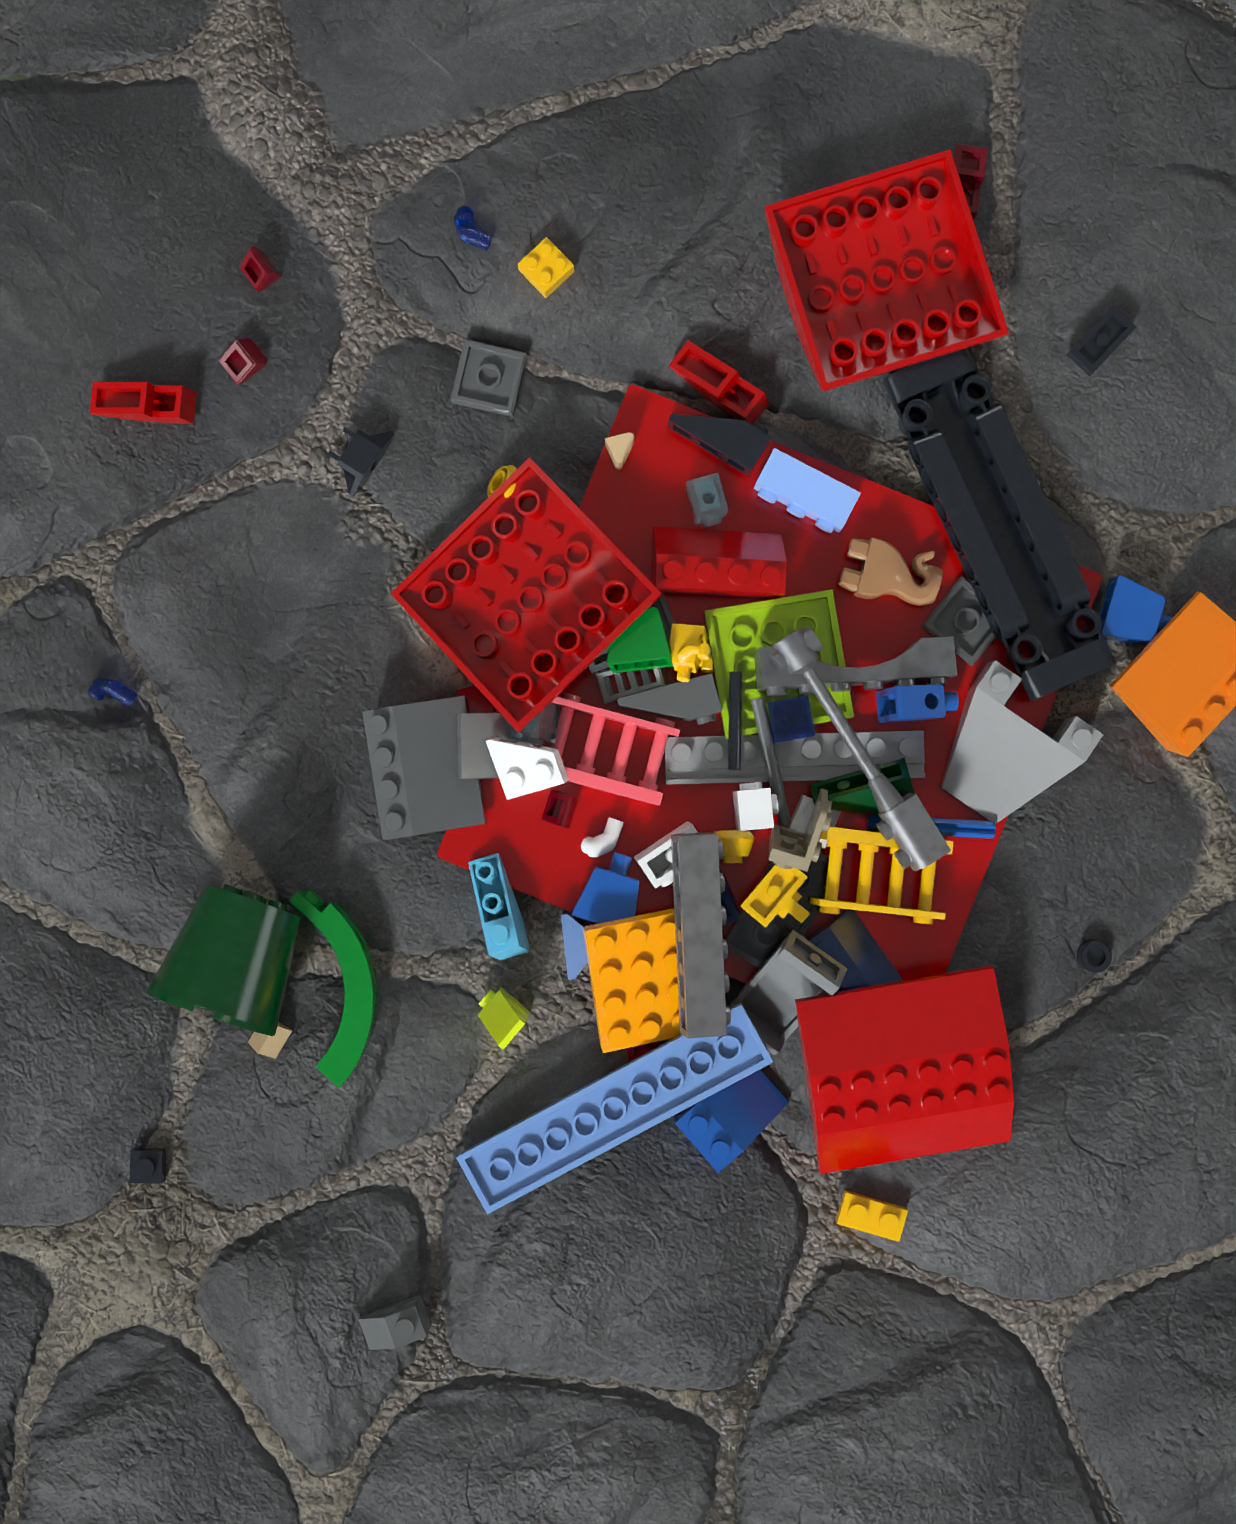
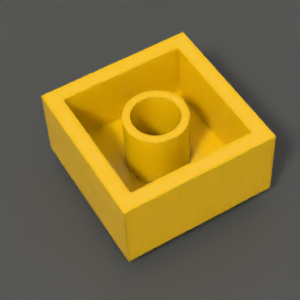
[518,237,575,298]

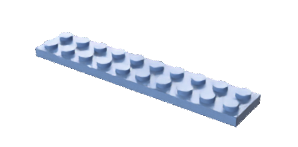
[456,1002,773,1214]

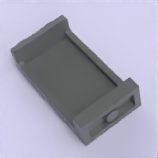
[729,930,847,1055]

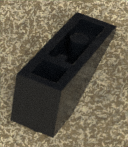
[667,414,772,477]

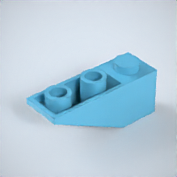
[468,853,530,960]

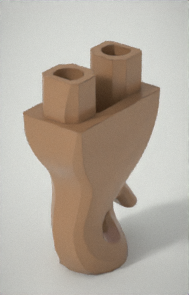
[838,537,943,606]

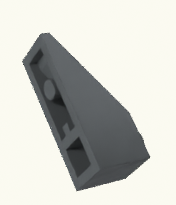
[617,673,722,725]

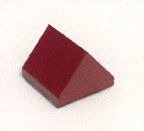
[240,246,281,292]
[541,789,579,829]

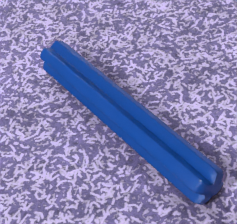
[866,814,996,839]

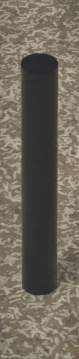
[728,671,742,770]

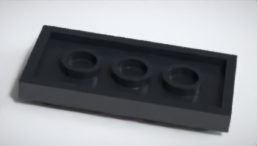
[725,853,844,968]

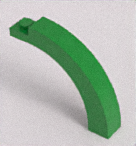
[289,890,378,1088]

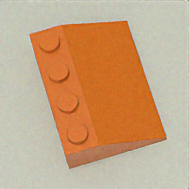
[1110,592,1236,757]

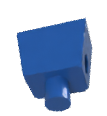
[1099,575,1173,644]
[876,684,959,724]
[572,852,639,923]

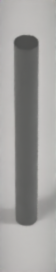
[751,696,792,826]

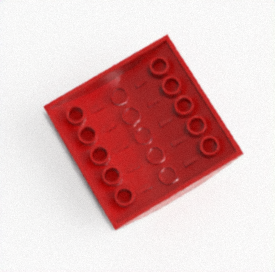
[764,149,1009,392]
[390,457,662,732]
[795,966,1014,1174]

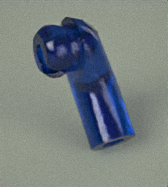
[454,206,493,251]

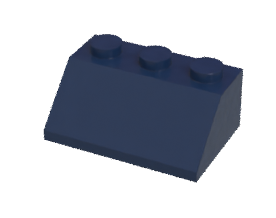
[805,909,903,992]

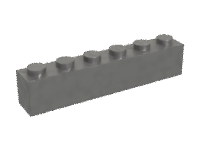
[671,832,731,1039]

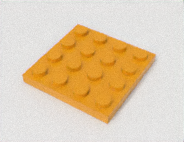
[583,908,726,1053]

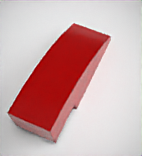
[669,340,769,424]
[90,382,197,424]

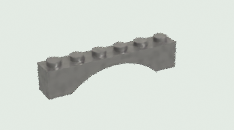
[754,636,957,696]

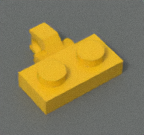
[740,865,810,928]

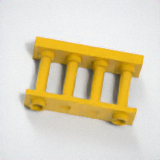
[810,827,954,925]

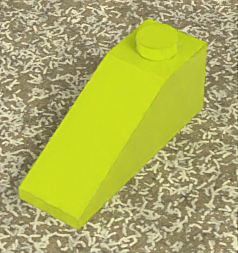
[478,987,530,1050]

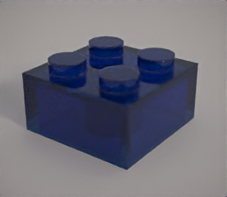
[767,695,815,744]

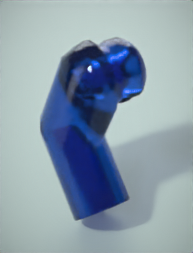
[88,677,138,707]

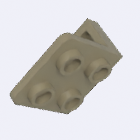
[768,788,832,872]

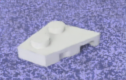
[486,737,569,800]

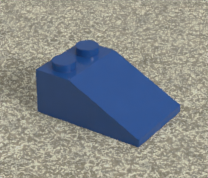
[674,1069,789,1173]

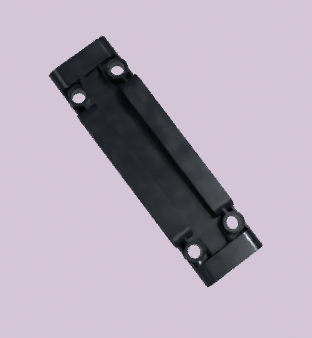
[882,348,1117,702]

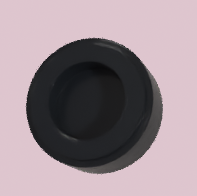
[1077,940,1112,973]

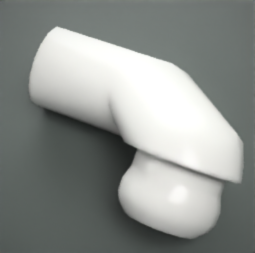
[581,817,624,857]

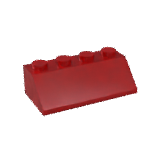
[651,526,787,599]

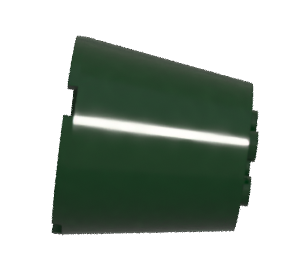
[146,884,301,1036]

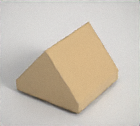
[605,432,635,470]
[248,1022,293,1059]

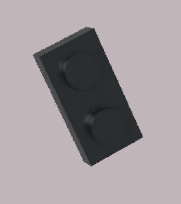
[1067,305,1136,377]

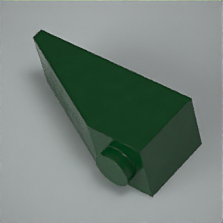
[810,758,915,815]

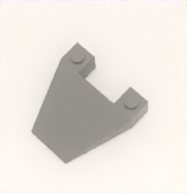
[941,660,1104,824]

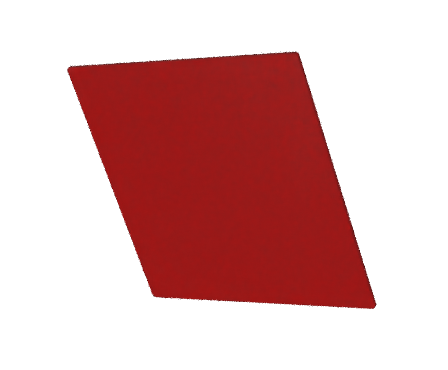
[437,385,1103,984]

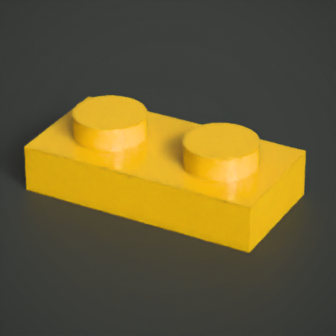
[835,1190,908,1242]

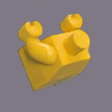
[669,623,714,682]

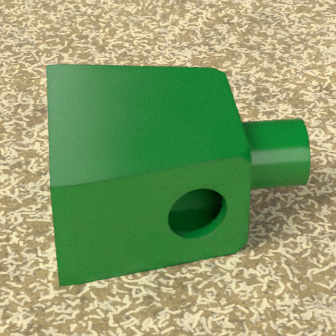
[607,608,673,673]

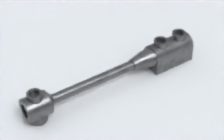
[770,627,951,871]

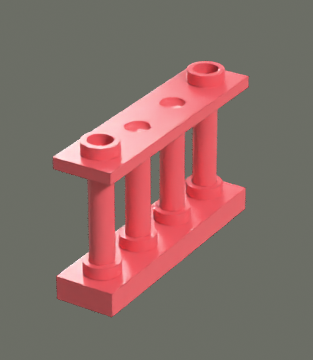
[551,692,680,806]

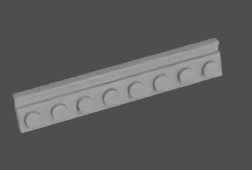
[665,731,925,785]

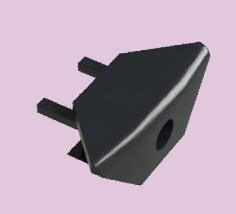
[328,427,394,498]

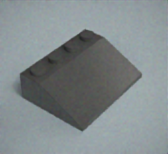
[362,696,487,840]

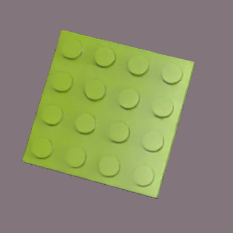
[704,590,854,739]

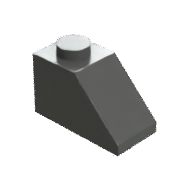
[358,1295,431,1350]

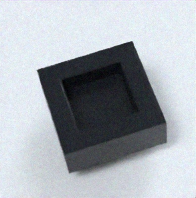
[129,1148,166,1184]

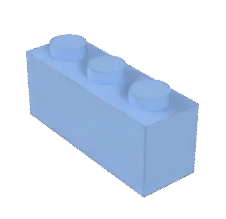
[754,448,861,533]

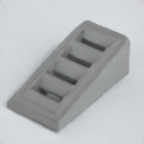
[596,667,670,704]

